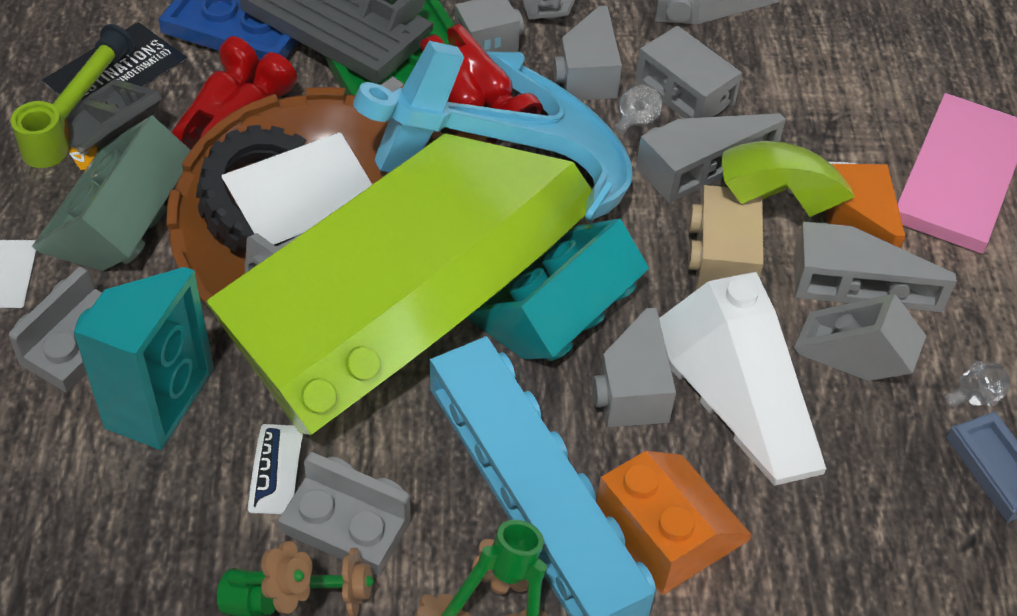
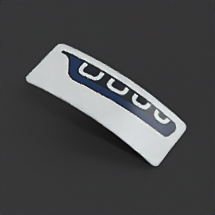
[248,424,303,514]

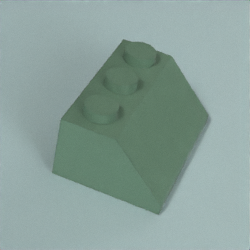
[32,115,191,271]

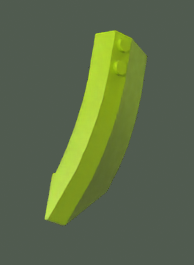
[205,133,592,435]

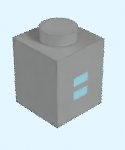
[455,0,524,52]

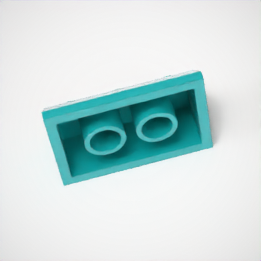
[467,218,650,361]
[73,267,214,450]

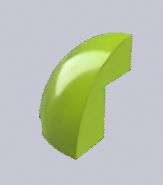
[722,141,855,217]

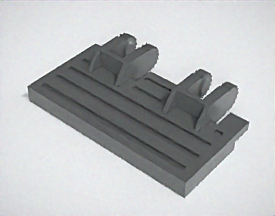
[240,0,433,84]

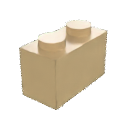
[688,185,764,290]

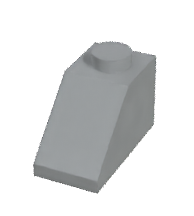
[553,6,622,100]
[794,293,926,381]
[592,308,676,428]

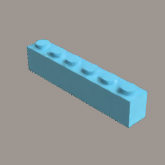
[430,336,656,616]

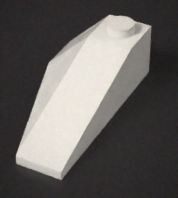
[659,272,826,486]

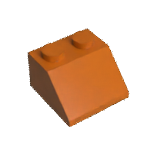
[596,451,752,596]

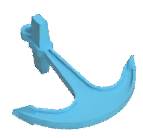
[353,41,633,223]

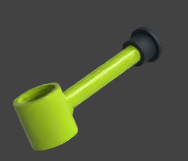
[10,24,134,168]

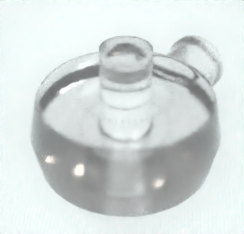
[614,84,662,135]
[944,361,1011,409]

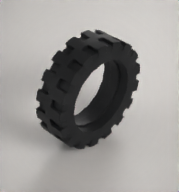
[196,125,306,252]

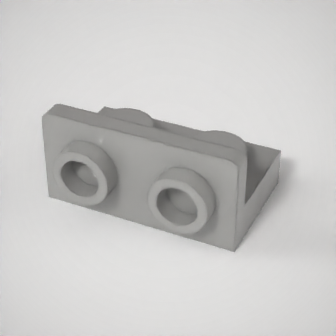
[9,267,102,393]
[278,452,411,576]

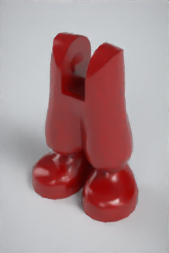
[420,23,543,145]
[172,36,297,150]

